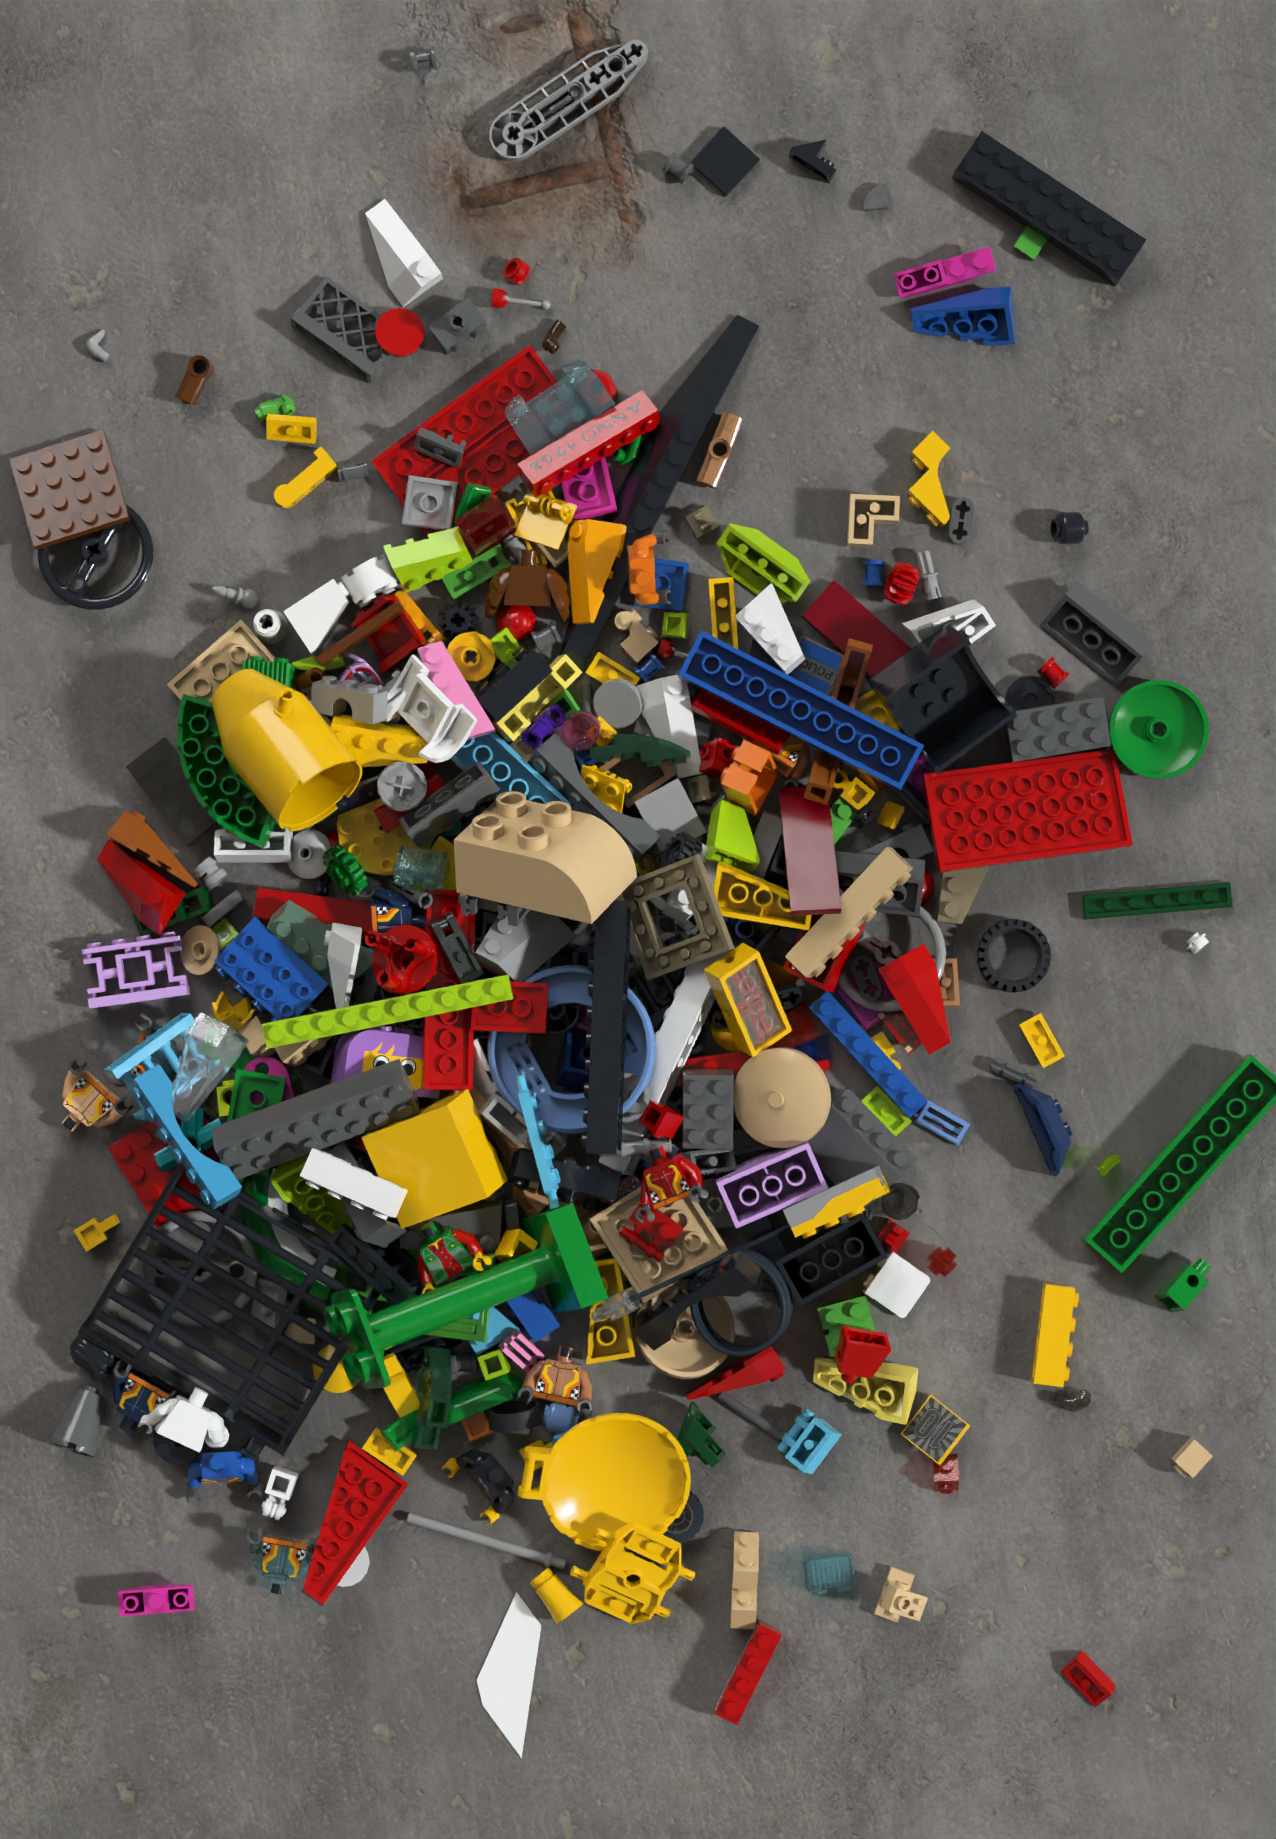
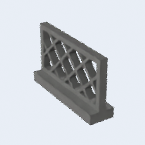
[291,276,390,383]

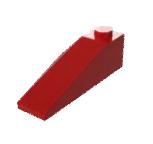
[685,1344,786,1400]

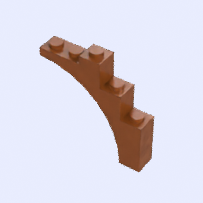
[803,638,873,805]

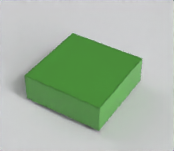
[1013,226,1048,261]

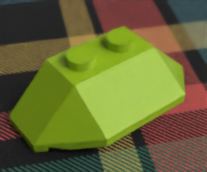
[716,523,810,602]

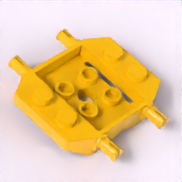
[570,1521,695,1624]

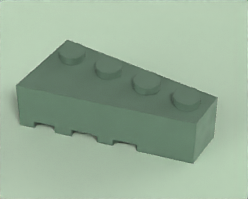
[267,900,374,989]

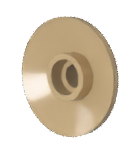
[180,926,220,975]

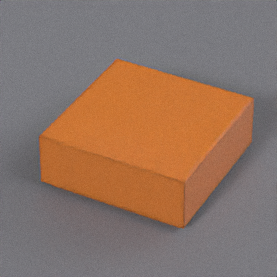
[461,1411,493,1442]

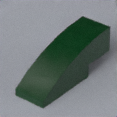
[132,887,215,936]

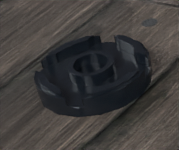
[1005,676,1054,710]

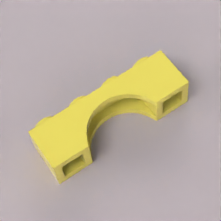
[491,654,582,742]

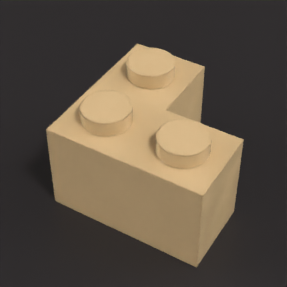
[847,494,900,548]

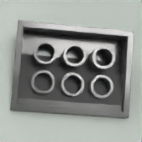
[808,1088,918,1209]

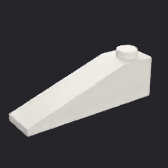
[635,675,703,779]

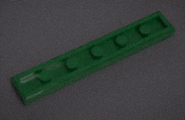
[1082,882,1233,920]

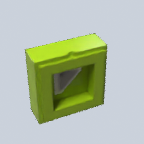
[211,918,238,952]

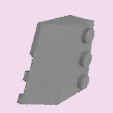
[475,910,577,982]

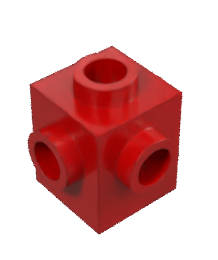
[699,738,736,779]

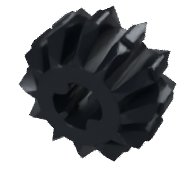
[437,600,479,641]

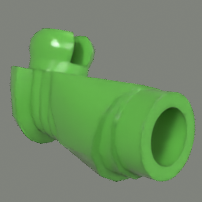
[253,394,295,423]

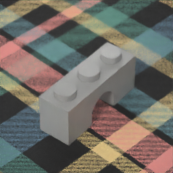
[311,676,388,724]

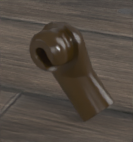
[542,319,567,354]

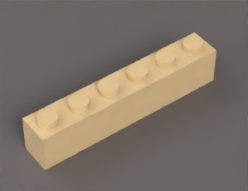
[785,847,913,977]

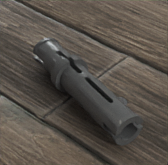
[385,876,433,909]

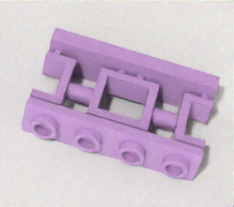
[81,932,191,1009]

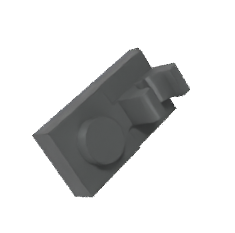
[413,428,466,469]

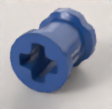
[862,560,885,588]
[633,652,665,683]

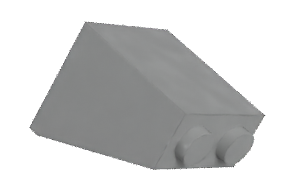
[634,778,706,856]

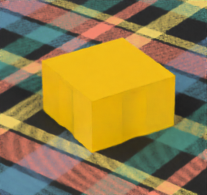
[361,1089,508,1229]

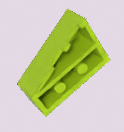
[383,527,473,593]

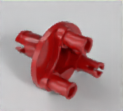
[365,925,437,995]

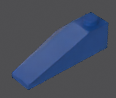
[910,286,1015,346]

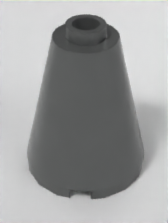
[48,1386,103,1458]

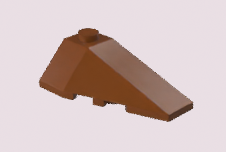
[107,810,200,888]

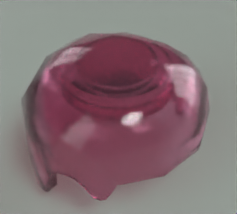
[561,710,601,751]

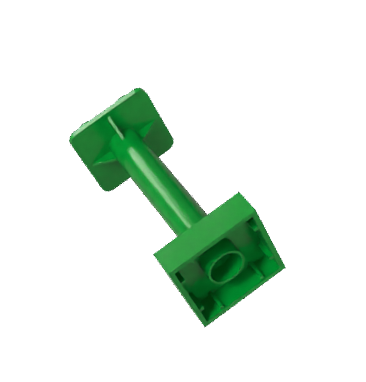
[324,1203,609,1389]

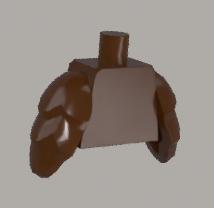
[484,549,571,622]

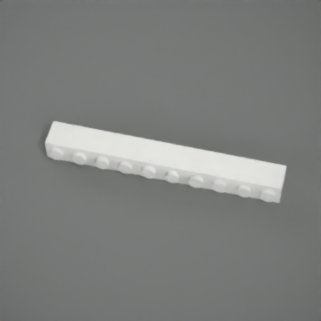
[598,949,733,1176]

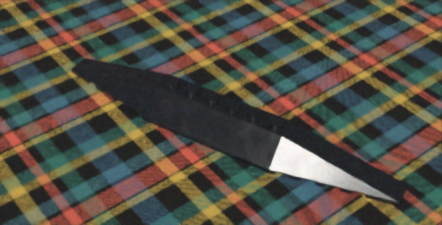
[560,315,759,671]

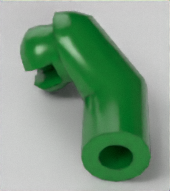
[611,436,643,465]

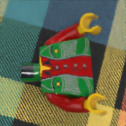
[417,1221,492,1294]

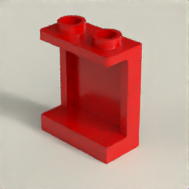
[350,594,428,673]

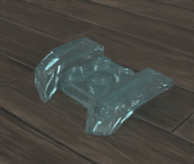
[505,360,615,456]

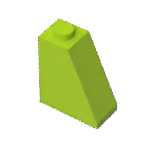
[704,799,760,874]

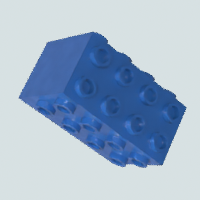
[214,917,329,1022]

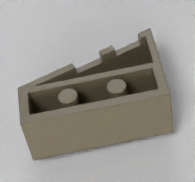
[935,866,990,925]

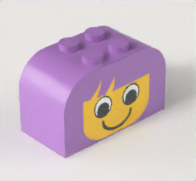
[330,1026,440,1099]

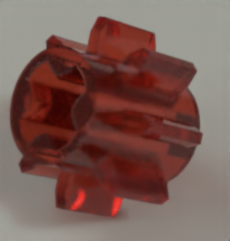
[927,1246,957,1277]

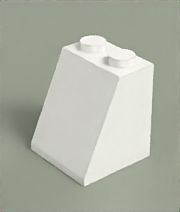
[283,579,351,656]

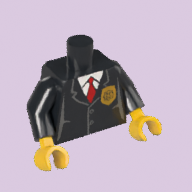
[441,1449,515,1526]

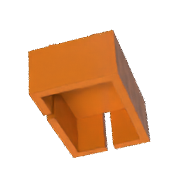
[720,740,779,817]

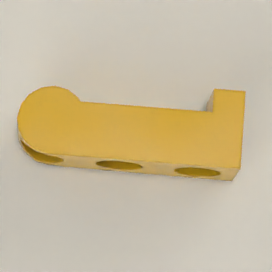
[274,446,338,508]

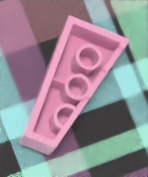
[418,641,496,740]

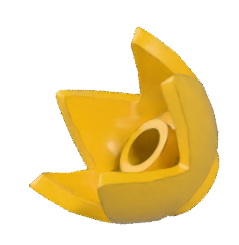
[212,991,256,1033]

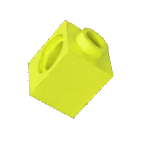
[216,1080,234,1117]

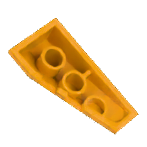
[567,519,627,624]

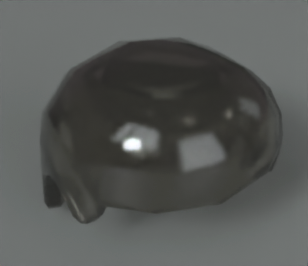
[881,1182,920,1220]

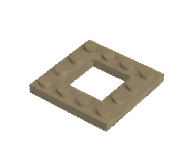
[617,854,734,981]

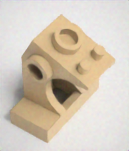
[874,1566,928,1623]

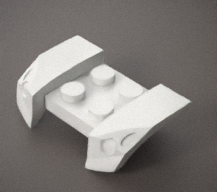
[385,655,478,763]

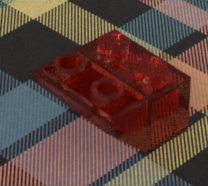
[454,493,517,557]

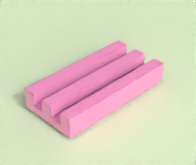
[498,1328,546,1373]

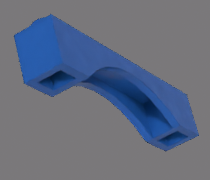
[808,991,928,1118]

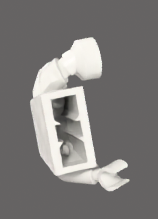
[138,1387,229,1452]

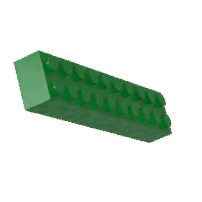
[1081,1054,1276,1273]

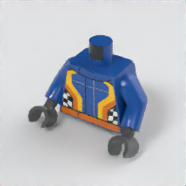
[186,1451,263,1503]

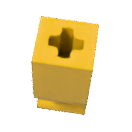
[383,1352,422,1418]

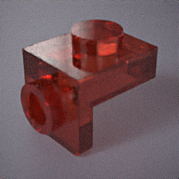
[932,1454,959,1494]

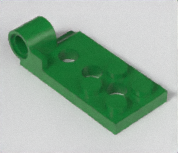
[220,1069,287,1183]

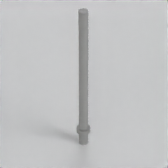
[407,1513,566,1569]

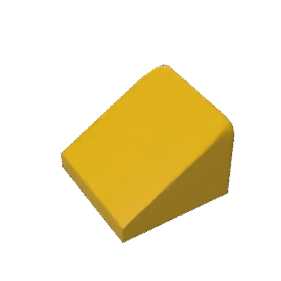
[877,801,905,830]

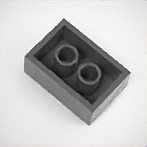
[682,1069,734,1149]

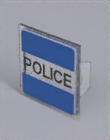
[788,635,844,695]

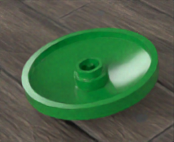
[1109,680,1209,780]

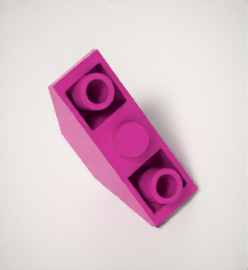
[118,1583,195,1616]

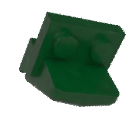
[677,1402,726,1468]

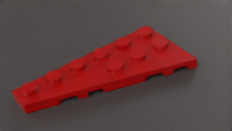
[301,1440,408,1606]

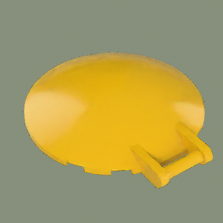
[517,1413,691,1551]

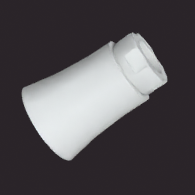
[253,609,288,644]

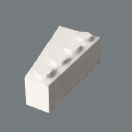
[300,1148,408,1220]

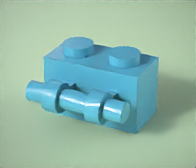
[777,1408,842,1474]

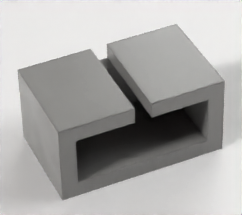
[478,1095,529,1147]

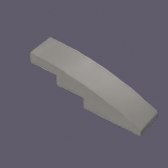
[751,810,782,879]

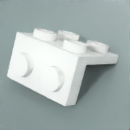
[863,1250,930,1318]

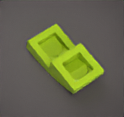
[292,655,347,672]

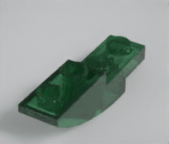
[589,734,691,767]
[411,1346,452,1450]

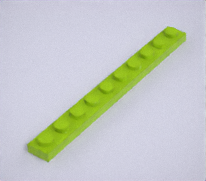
[262,974,514,1049]

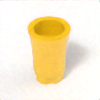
[530,1567,583,1625]

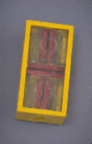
[704,943,792,1058]

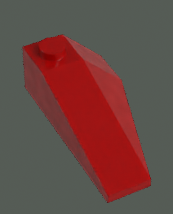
[97,839,186,935]
[878,944,951,1055]

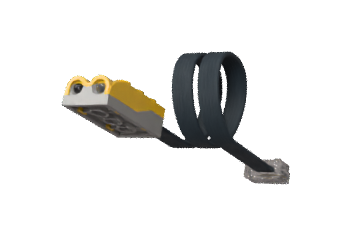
[590,1165,890,1356]

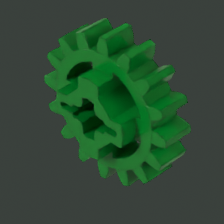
[322,845,368,896]

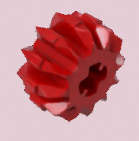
[883,562,919,605]

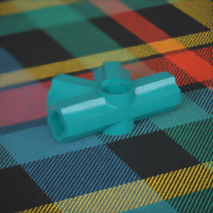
[154,1108,223,1173]

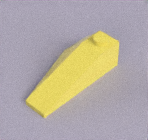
[813,1357,918,1425]

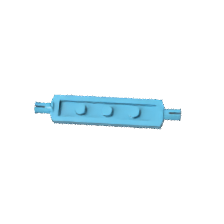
[515,1075,560,1209]

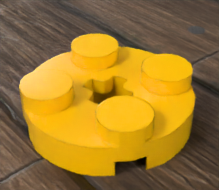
[447,631,496,681]

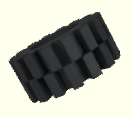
[658,831,703,868]

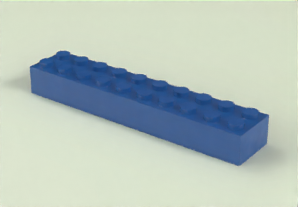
[678,630,924,792]

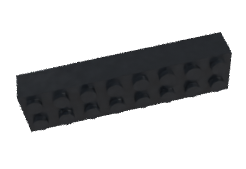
[952,131,1146,286]

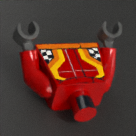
[636,1145,708,1223]

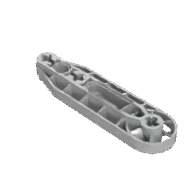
[489,40,648,161]

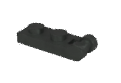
[428,912,484,984]

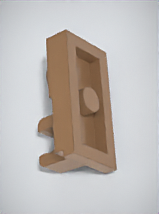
[933,958,960,1009]

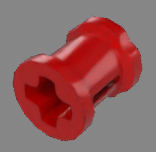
[1037,656,1070,689]

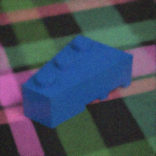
[507,1289,561,1342]

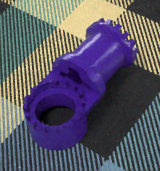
[521,705,565,749]

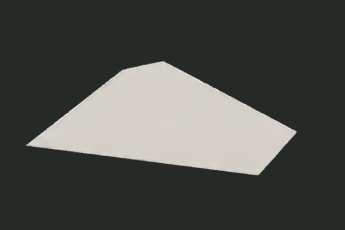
[477,1592,541,1758]

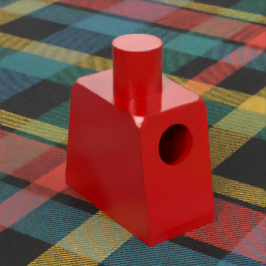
[835,1326,891,1384]

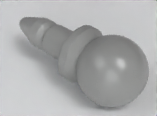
[212,586,259,609]

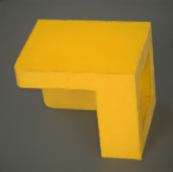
[494,1229,538,1262]

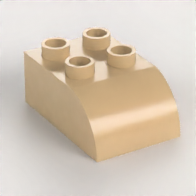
[454,791,637,924]

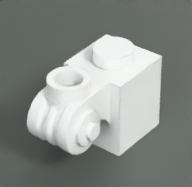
[261,1465,299,1521]

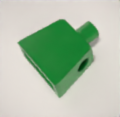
[1154,1258,1211,1313]

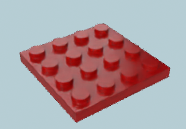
[108,1095,220,1229]

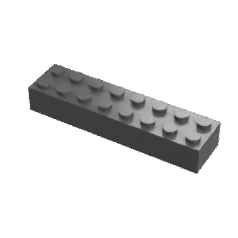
[211,1059,421,1180]

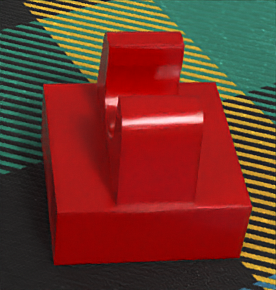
[876,1219,910,1253]

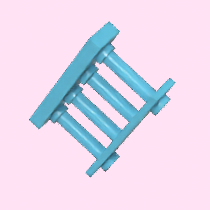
[104,1013,222,1121]

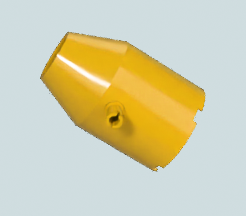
[212,669,362,831]

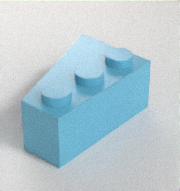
[451,1277,521,1355]

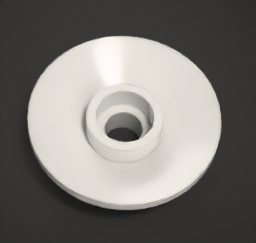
[288,830,332,879]

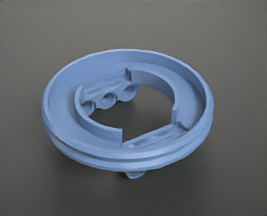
[488,965,656,1134]

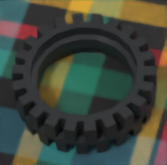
[977,919,1051,993]

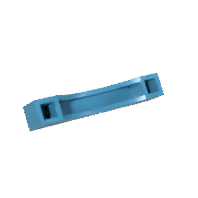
[131,1064,242,1210]

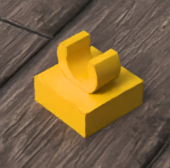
[582,716,618,752]

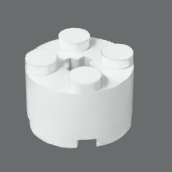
[341,554,399,608]

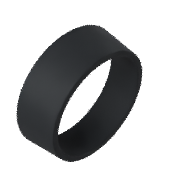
[489,1400,544,1433]

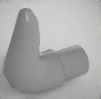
[86,330,110,363]

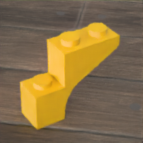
[907,431,950,528]

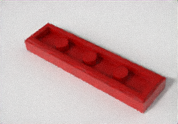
[690,689,789,755]

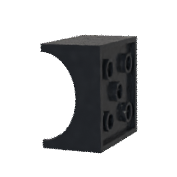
[868,623,1017,774]

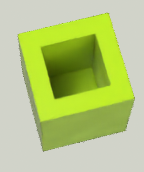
[477,1346,511,1381]

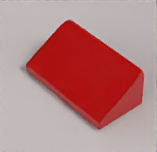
[1060,1651,1116,1707]

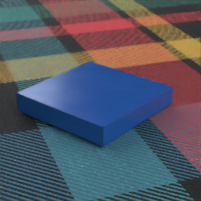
[634,558,689,613]

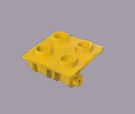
[514,493,577,550]
[581,765,632,813]

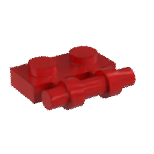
[619,1203,684,1263]

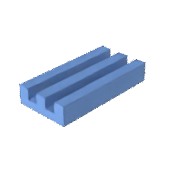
[915,1100,970,1146]

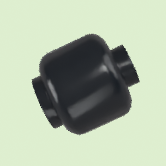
[1050,512,1089,544]

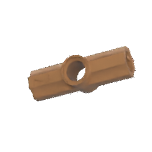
[696,412,743,489]

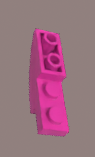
[893,246,997,299]

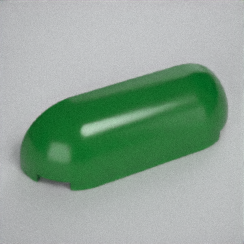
[432,1372,523,1429]

